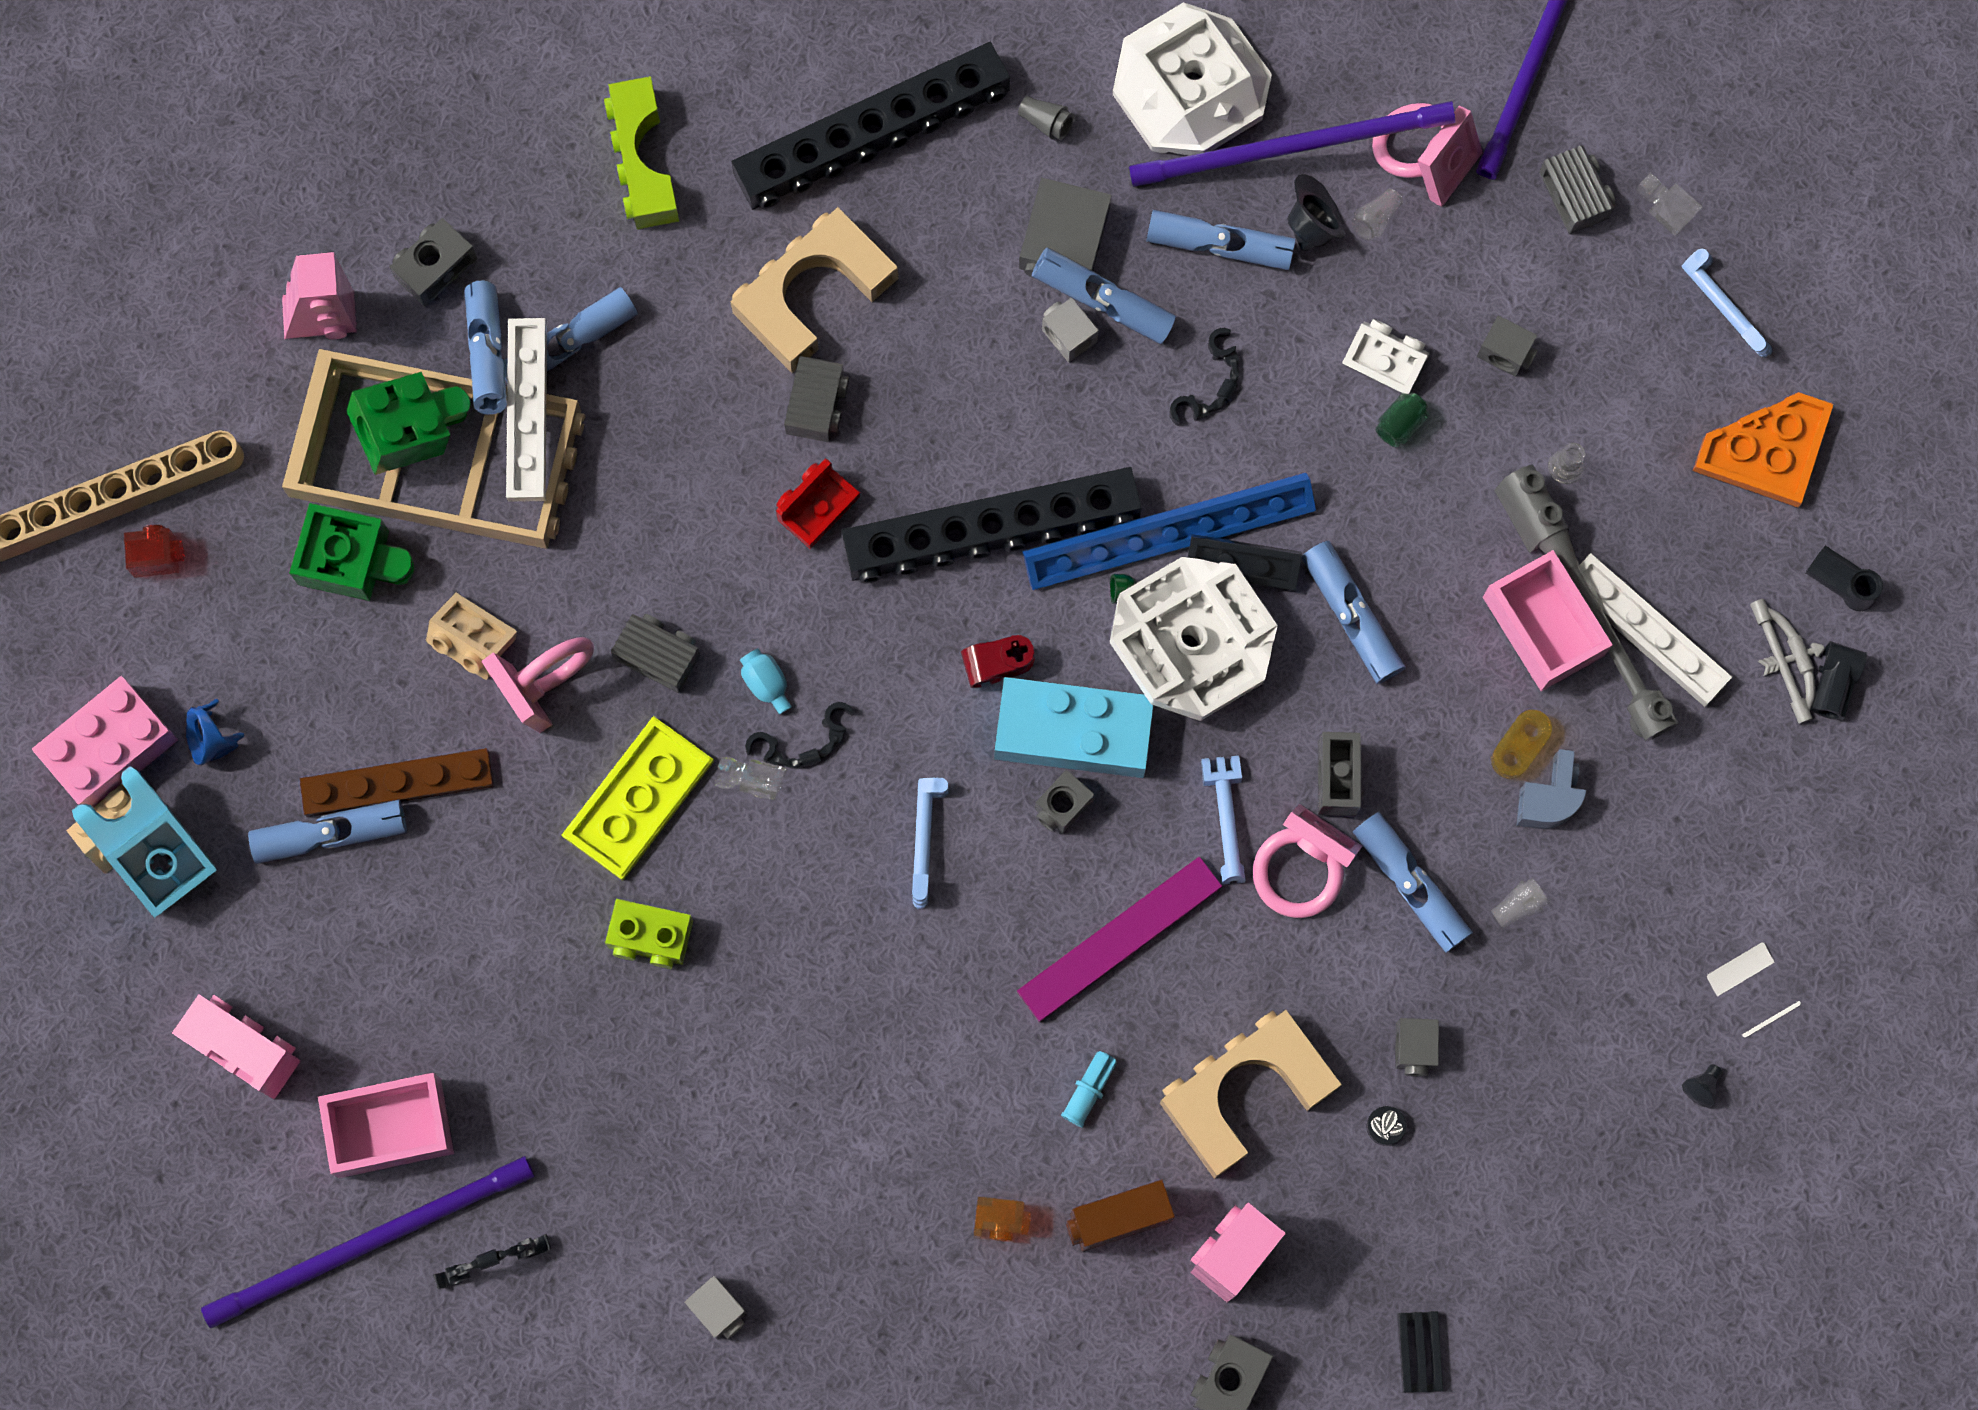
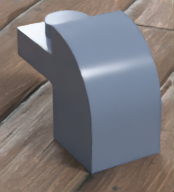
[1516,749,1586,829]

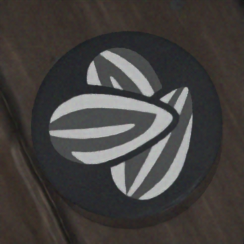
[1366,1106,1406,1146]

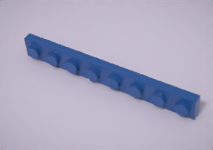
[1023,473,1316,590]

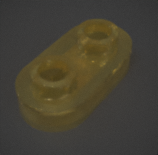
[1491,710,1552,779]

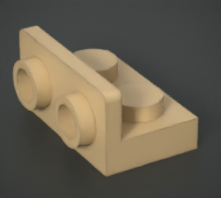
[426,593,517,680]

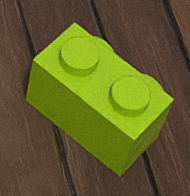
[605,899,693,969]

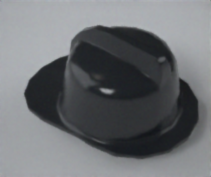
[1287,174,1345,251]

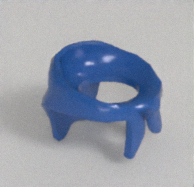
[186,699,244,766]

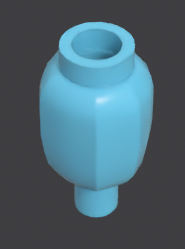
[740,648,792,715]

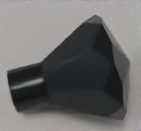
[1682,1064,1723,1108]

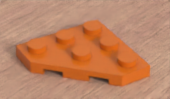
[1693,392,1834,507]

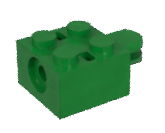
[347,371,470,475]
[289,503,415,601]

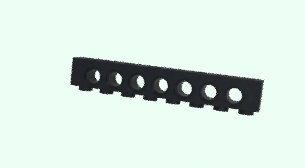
[731,41,1010,210]
[841,467,1142,584]

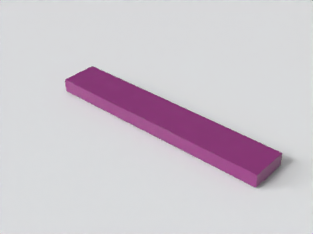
[1017,857,1222,1023]

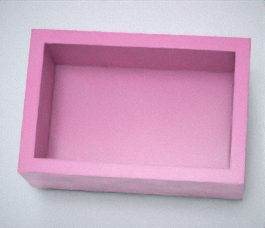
[1483,550,1613,691]
[32,676,178,807]
[318,1073,454,1178]
[1190,1203,1285,1302]

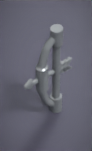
[1750,599,1825,724]

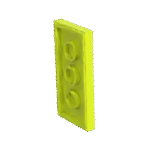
[562,716,714,881]

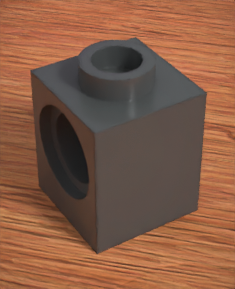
[1477,315,1538,377]
[1035,769,1094,834]
[1395,1018,1439,1077]

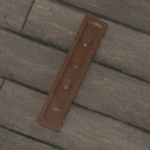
[300,748,494,817]

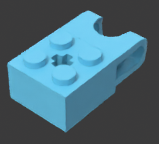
[72,766,217,918]

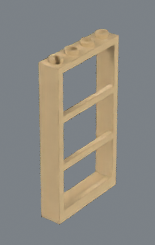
[282,349,585,549]

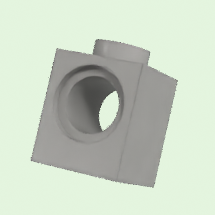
[1042,298,1099,363]
[684,1276,747,1340]

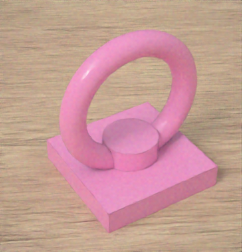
[1372,103,1483,207]
[481,637,594,733]
[1253,804,1362,918]

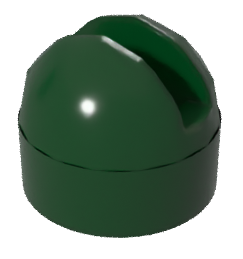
[1110,574,1137,604]

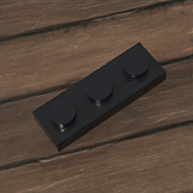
[1188,534,1302,591]

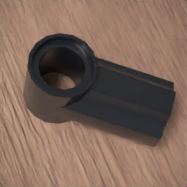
[1805,545,1883,612]
[1811,641,1867,721]

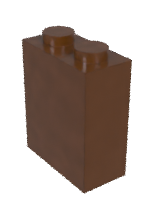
[1066,1180,1175,1252]

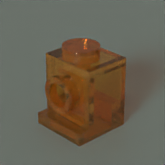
[973,1196,1031,1242]

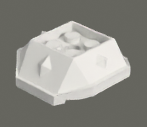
[1113,2,1272,155]
[1110,557,1278,721]

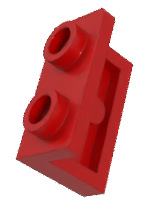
[776,458,860,549]

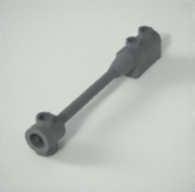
[1494,464,1679,742]

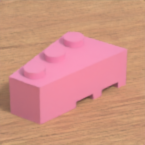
[282,252,356,339]
[172,995,301,1099]

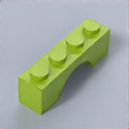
[604,76,679,229]

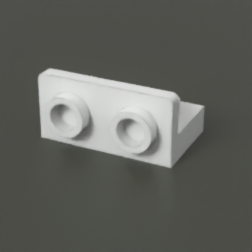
[1342,319,1430,395]

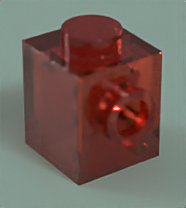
[124,525,184,578]

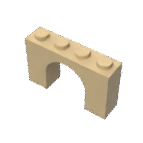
[730,207,898,373]
[1160,1010,1341,1179]

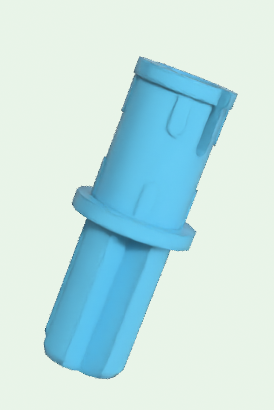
[1061,1051,1117,1128]

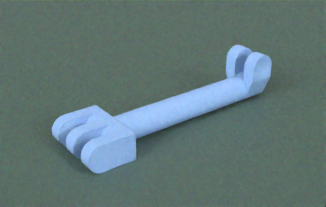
[1682,249,1772,358]
[1201,756,1245,885]
[912,778,948,909]

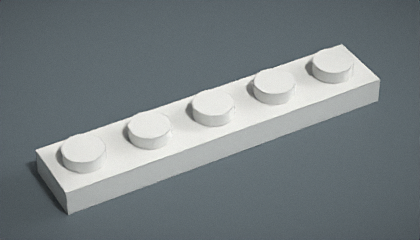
[506,318,547,502]
[1578,553,1732,707]

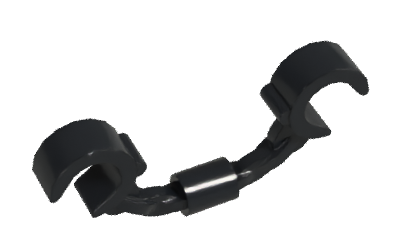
[1169,328,1239,426]
[745,702,854,768]
[433,1234,551,1290]

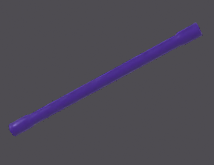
[1476,0,1568,180]
[1129,101,1456,187]
[201,1156,535,1329]

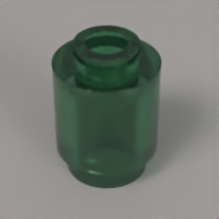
[1375,393,1429,448]

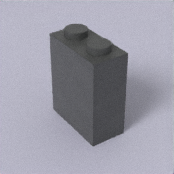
[1019,177,1112,286]

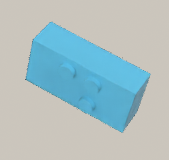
[994,677,1153,778]

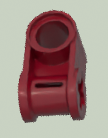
[961,635,1035,688]

